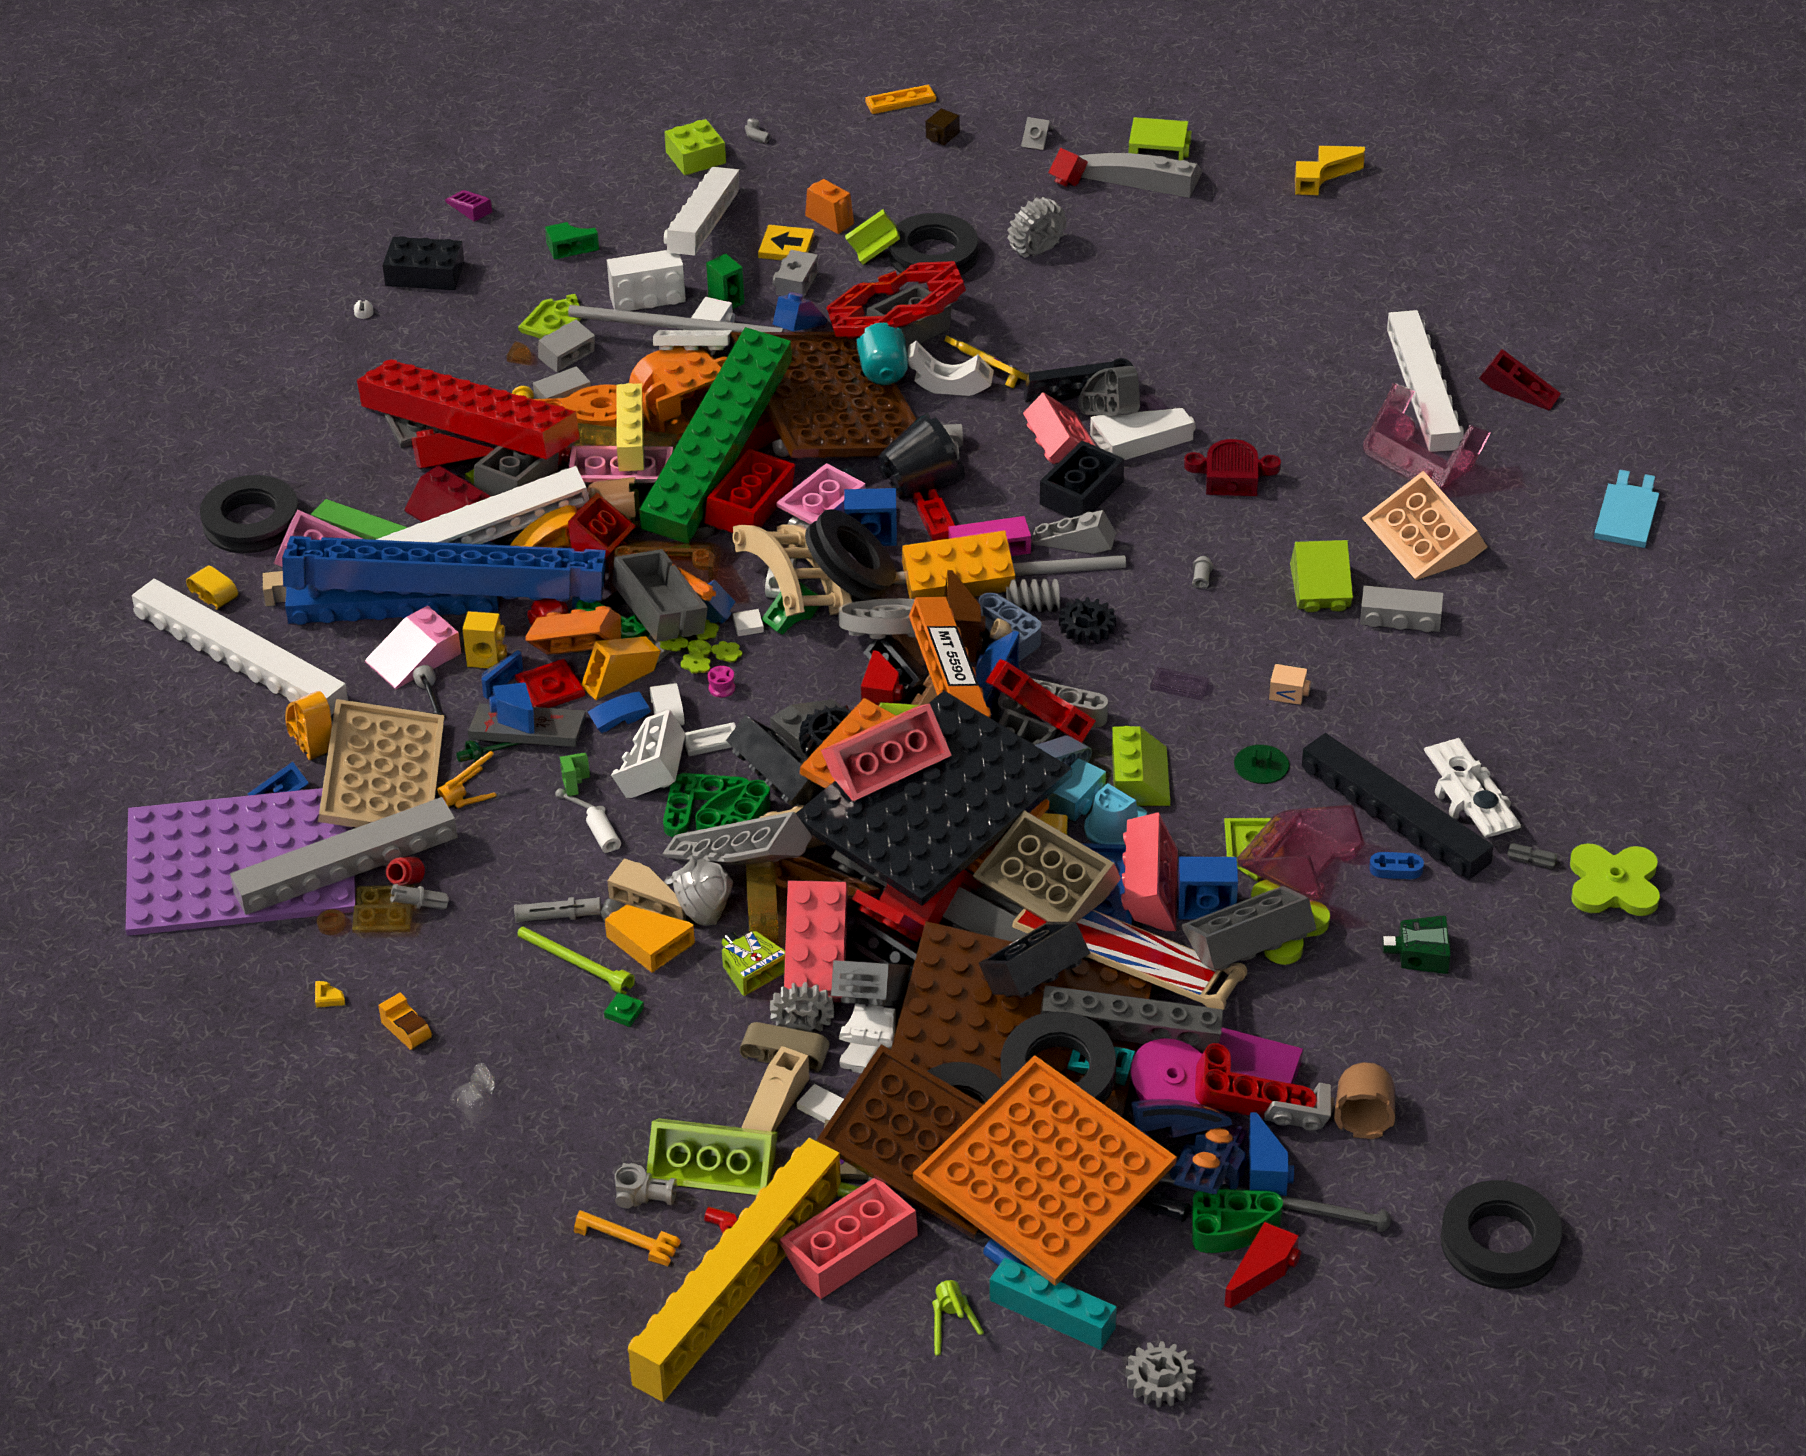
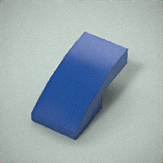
[588,692,651,733]

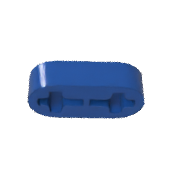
[1369,852,1424,879]

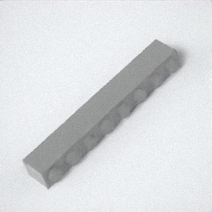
[230,797,458,915]

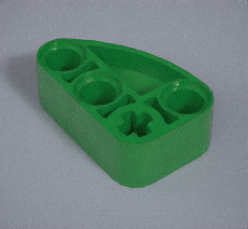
[695,780,771,831]
[1192,1189,1283,1253]

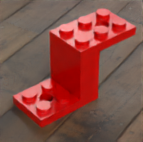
[852,870,984,942]

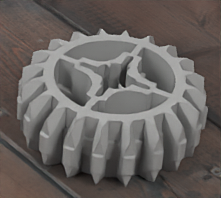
[1007,197,1067,258]

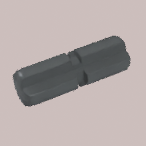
[1508,843,1557,869]

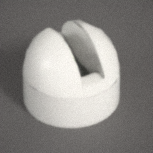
[354,300,373,319]

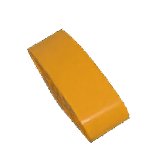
[510,505,578,548]
[285,691,332,760]

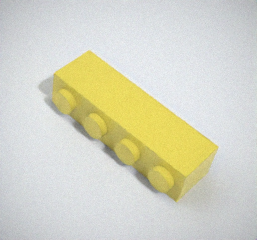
[617,383,644,471]

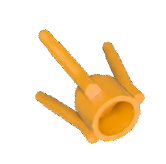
[437,751,497,809]

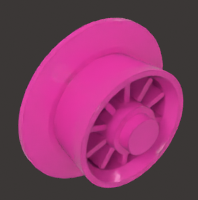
[1130,1038,1212,1104]

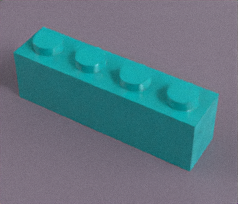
[990,1257,1117,1350]

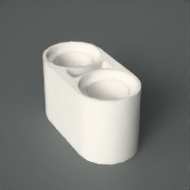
[650,683,685,726]

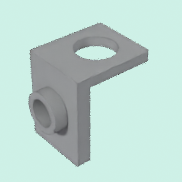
[1021,117,1053,150]

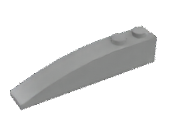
[1080,153,1202,198]
[663,811,813,865]

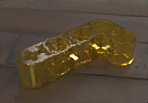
[746,861,779,944]

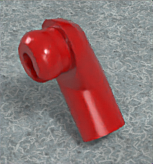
[704,1207,738,1234]

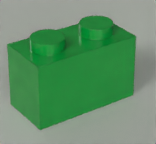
[706,254,745,309]

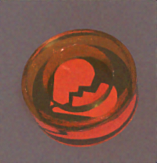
[317,909,346,935]

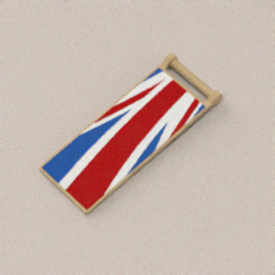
[1012,909,1247,1010]

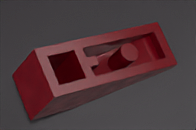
[1478,349,1561,411]

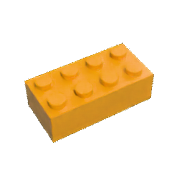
[902,530,1015,599]

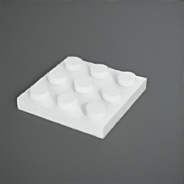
[653,330,732,350]

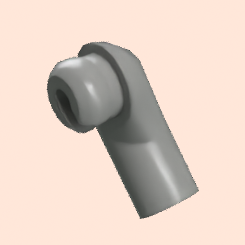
[745,118,771,144]

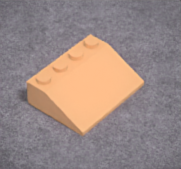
[1362,471,1487,580]

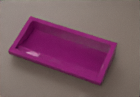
[1199,1027,1303,1101]

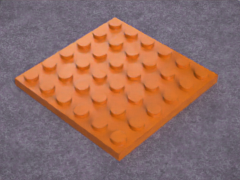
[913,1055,1177,1286]

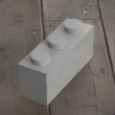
[1360,586,1443,632]

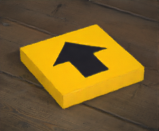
[758,225,814,260]

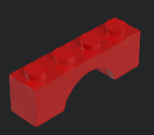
[985,659,1096,743]

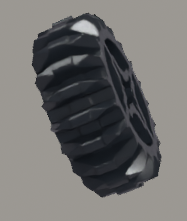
[799,704,853,759]

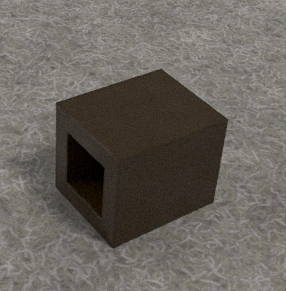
[925,108,960,145]

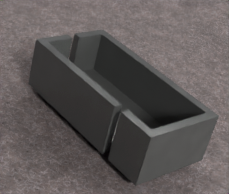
[612,549,708,642]

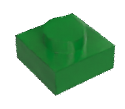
[604,992,644,1027]

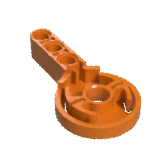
[534,385,617,433]

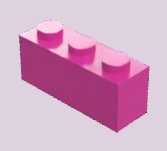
[949,516,1031,556]

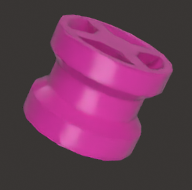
[708,666,735,698]

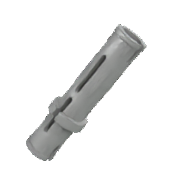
[514,897,601,923]

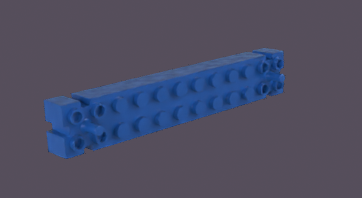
[282,536,606,609]

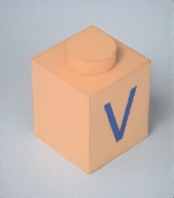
[1269,664,1311,705]

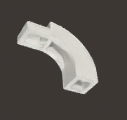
[907,341,994,396]

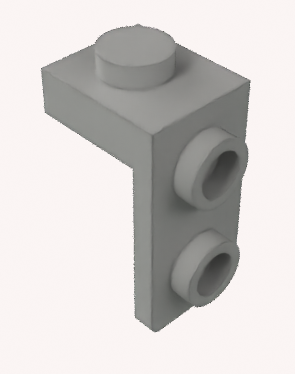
[1264,1083,1334,1131]

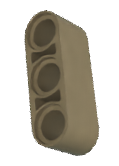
[739,1022,830,1072]

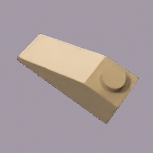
[607,858,686,921]

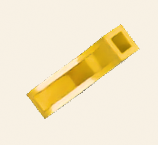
[1295,146,1365,195]

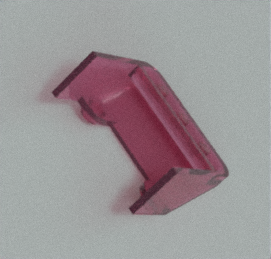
[1363,383,1491,491]

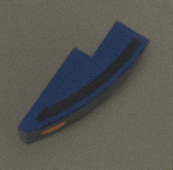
[1131,1099,1232,1138]

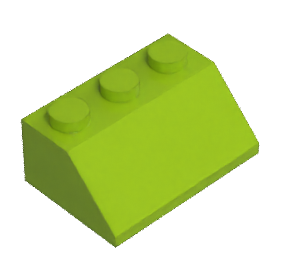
[1112,726,1170,806]

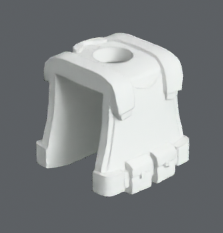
[839,1003,896,1073]

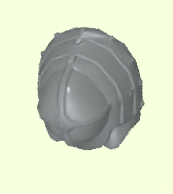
[664,858,733,926]

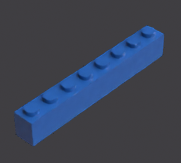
[285,585,499,625]

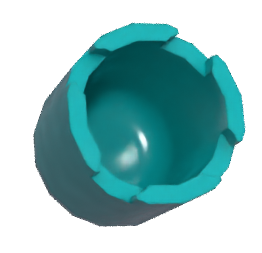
[857,323,908,385]

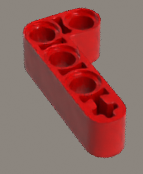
[1195,1043,1317,1118]

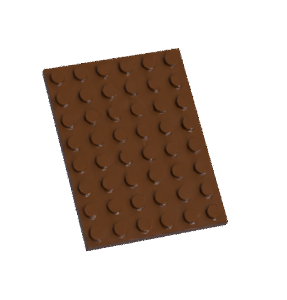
[730,332,916,459]
[891,921,1152,1117]

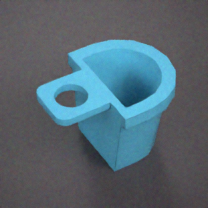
[1084,783,1147,845]

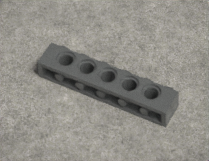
[1040,985,1223,1052]

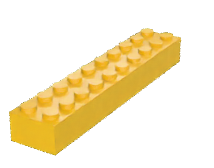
[628,1138,841,1402]

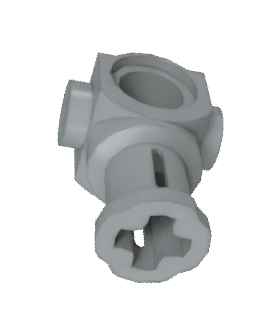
[615,1163,677,1208]

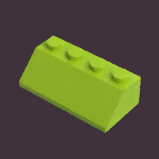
[646,1118,778,1195]

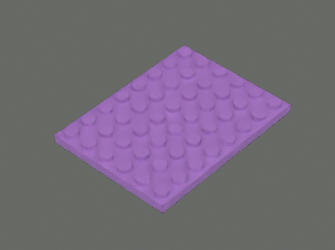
[126,788,356,936]

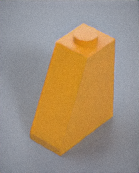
[581,636,661,700]
[605,904,695,973]

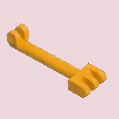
[574,1210,681,1266]

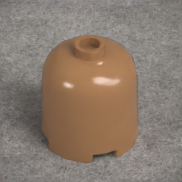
[580,477,640,528]
[1334,1062,1395,1139]

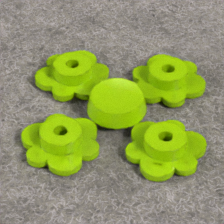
[658,619,742,674]

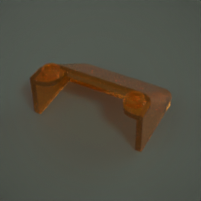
[609,540,721,593]

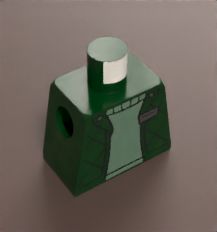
[1382,916,1450,974]

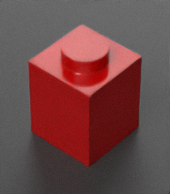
[1048,148,1088,187]

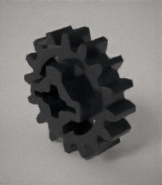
[1059,597,1116,645]

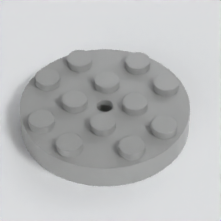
[839,598,916,639]

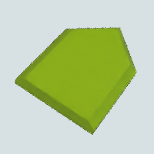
[518,294,582,339]
[1224,818,1284,881]

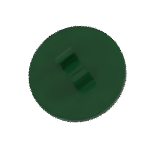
[1234,744,1289,784]

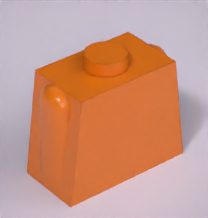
[805,179,854,234]

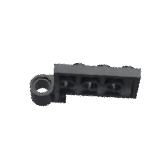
[1023,358,1134,403]

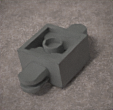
[831,960,910,1006]

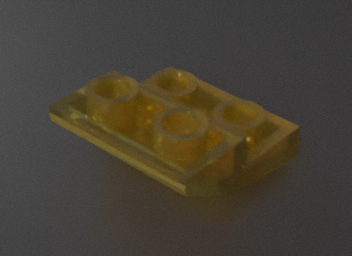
[352,885,415,933]

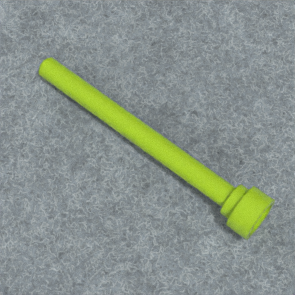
[517,927,635,995]

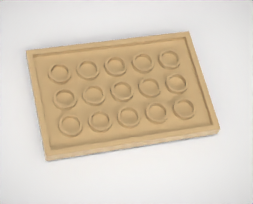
[318,699,444,828]

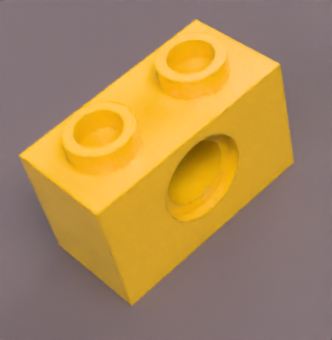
[462,611,507,668]

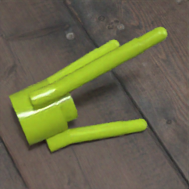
[932,1280,984,1356]

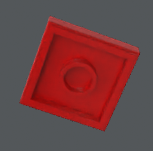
[515,659,585,708]

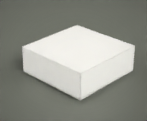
[733,609,764,636]

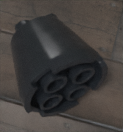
[878,413,965,499]

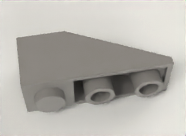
[1031,510,1116,554]

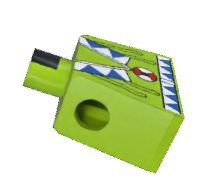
[722,931,785,996]

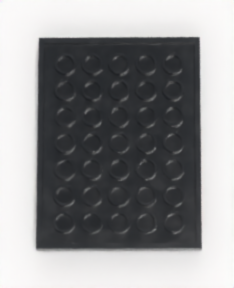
[795,690,1072,906]

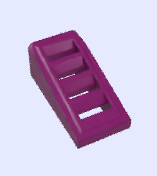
[445,190,492,222]

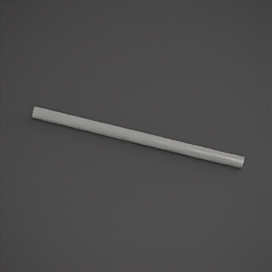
[568,305,784,332]
[893,555,1126,585]

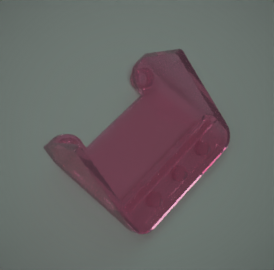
[1237,805,1365,901]

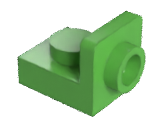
[560,753,590,796]

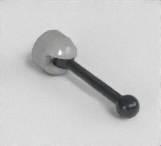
[413,665,444,715]

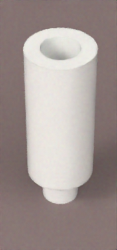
[586,806,621,853]

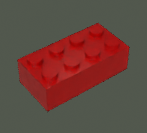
[704,449,795,533]

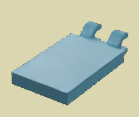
[1594,470,1659,548]

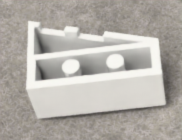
[611,709,685,798]

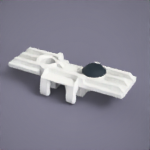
[1424,738,1521,838]

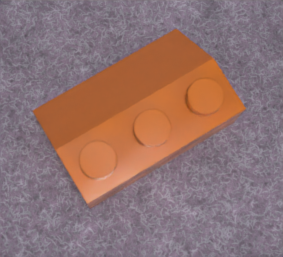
[526,606,621,654]

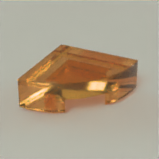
[506,341,531,366]

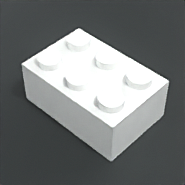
[607,250,686,311]

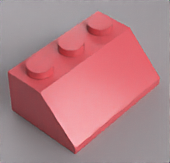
[1023,392,1096,464]

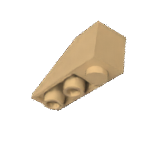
[742,1046,809,1132]

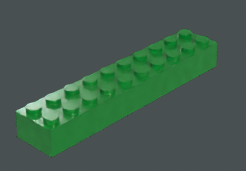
[639,327,792,544]

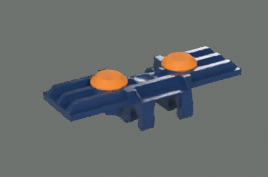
[1169,1126,1247,1194]

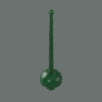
[456,740,522,765]

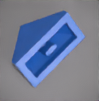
[481,650,523,699]
[248,762,309,796]

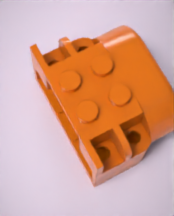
[629,346,727,446]

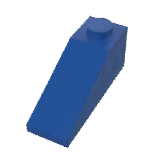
[772,292,828,332]
[1249,1112,1294,1196]

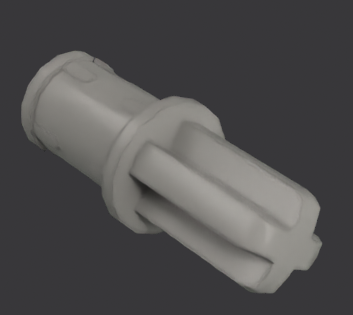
[390,884,449,910]

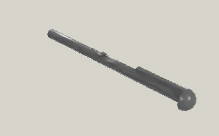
[1158,1173,1391,1232]

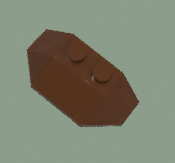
[773,856,880,912]

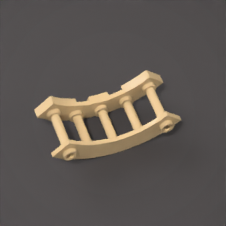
[733,525,852,616]

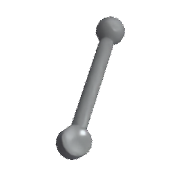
[555,788,605,813]

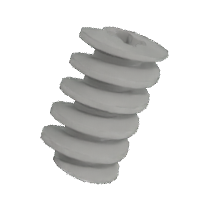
[1006,579,1060,613]

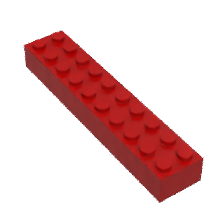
[357,359,580,459]

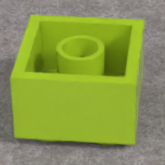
[664,119,726,176]

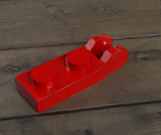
[913,489,955,541]

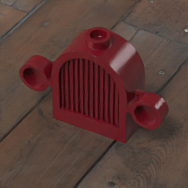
[1184,439,1281,496]

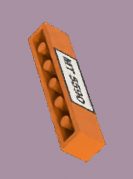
[909,597,991,718]

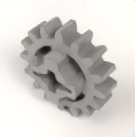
[770,982,834,1032]
[1125,1341,1196,1407]

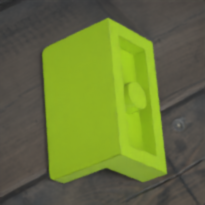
[845,209,900,264]

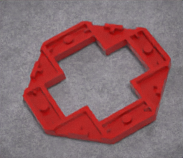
[826,261,966,339]

